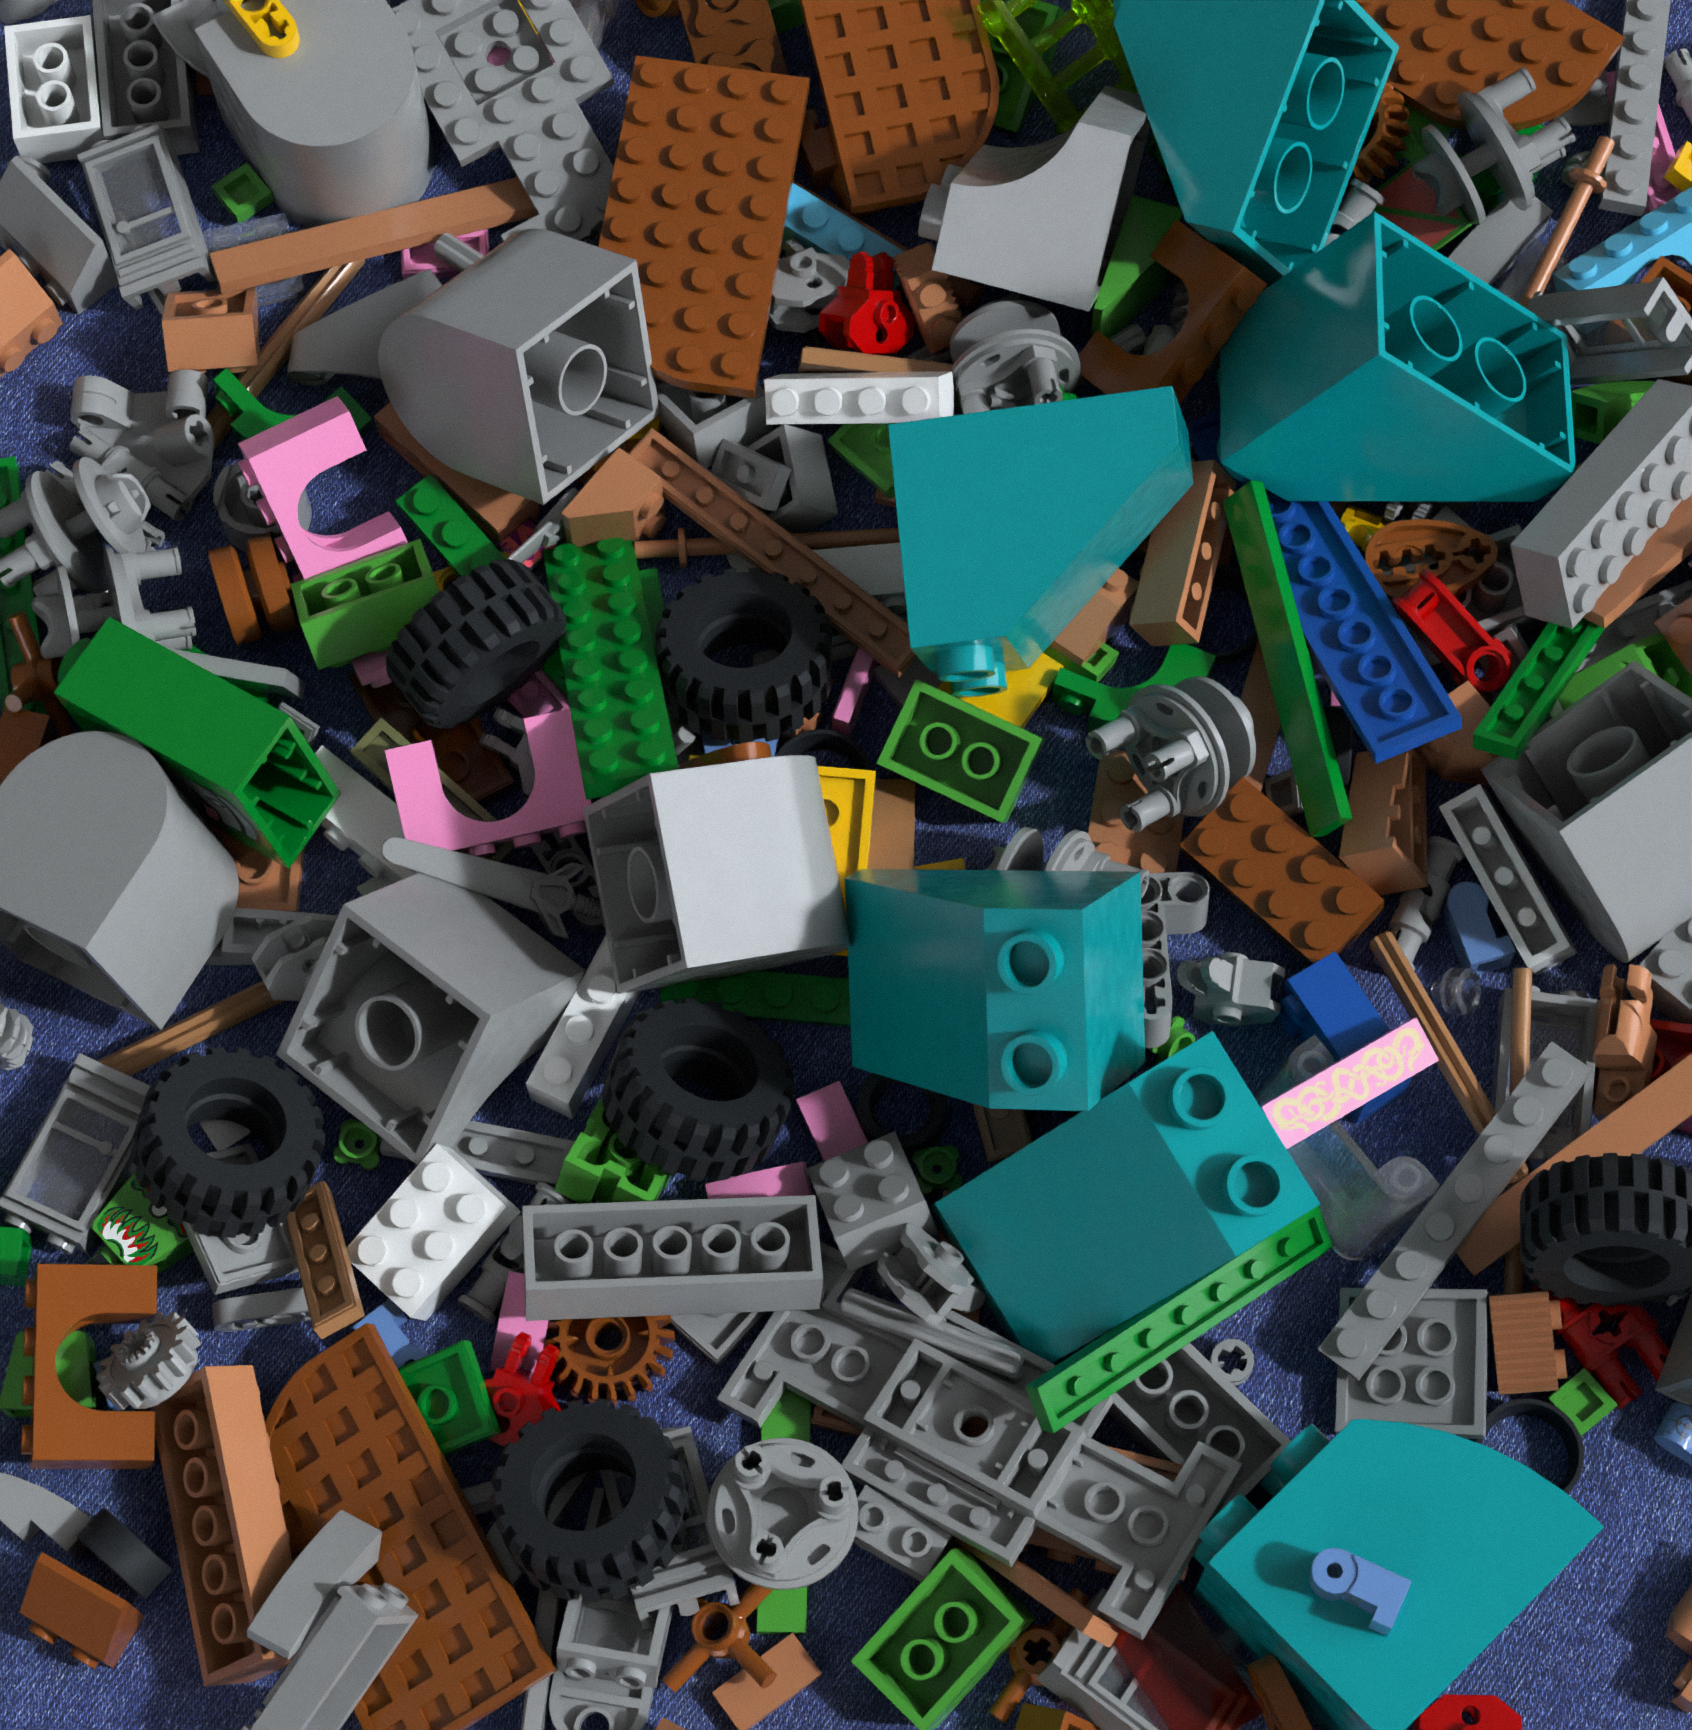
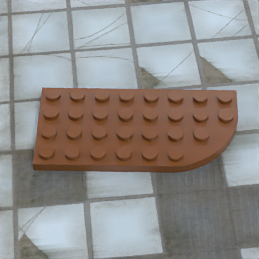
[799,0,1000,215]
[1355,0,1624,131]
[598,55,810,399]
[265,1323,557,1730]

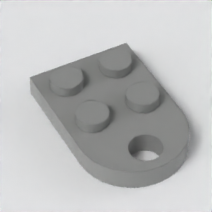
[549,1599,659,1730]

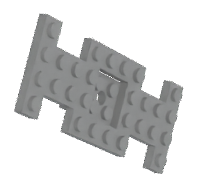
[392,0,615,242]
[717,1241,1244,1640]

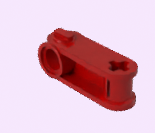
[1390,569,1513,696]

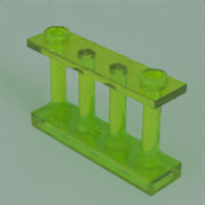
[977,0,1139,136]

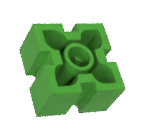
[554,1097,672,1204]

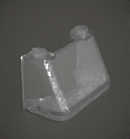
[1254,1034,1440,1261]

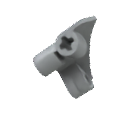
[286,269,442,386]
[70,369,214,499]

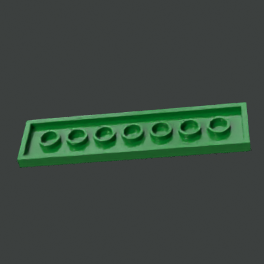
[543,537,679,800]

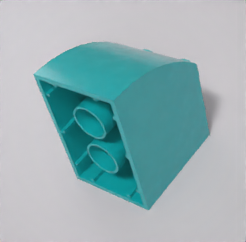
[1192,1419,1604,1730]

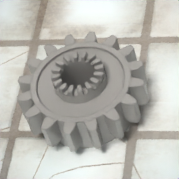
[96,1312,201,1410]

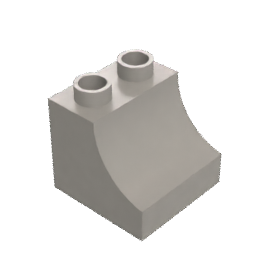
[918,85,1150,311]
[276,873,585,1165]

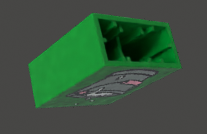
[53,617,341,869]

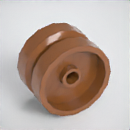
[208,533,299,646]

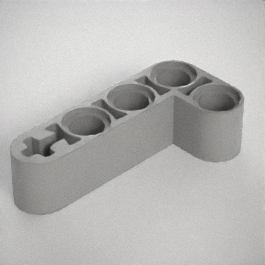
[1141,872,1210,1048]

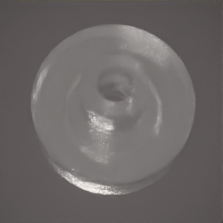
[1431,967,1481,1015]

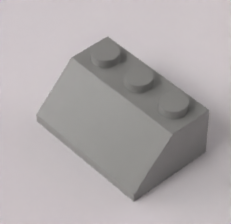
[0,155,119,315]

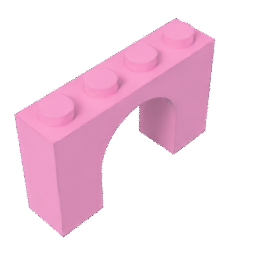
[237,396,408,583]
[385,708,591,857]

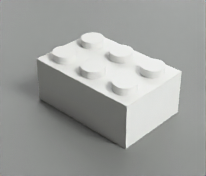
[4,15,105,163]
[347,1143,521,1321]

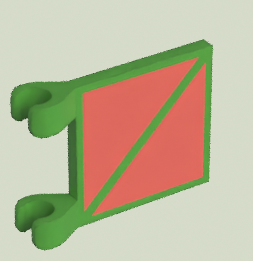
[1345,130,1472,251]

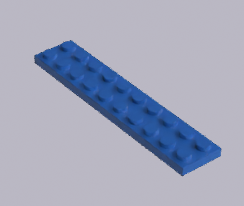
[1186,410,1462,764]

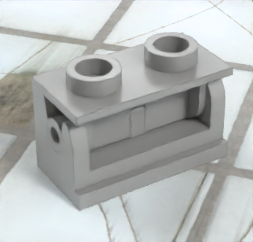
[853,1485,955,1583]

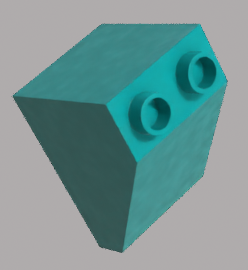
[1113,0,1399,286]
[1217,211,1576,502]
[888,386,1194,697]
[845,869,1145,1111]
[928,1031,1320,1363]

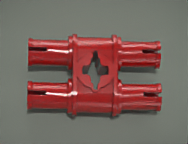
[1530,1285,1670,1410]

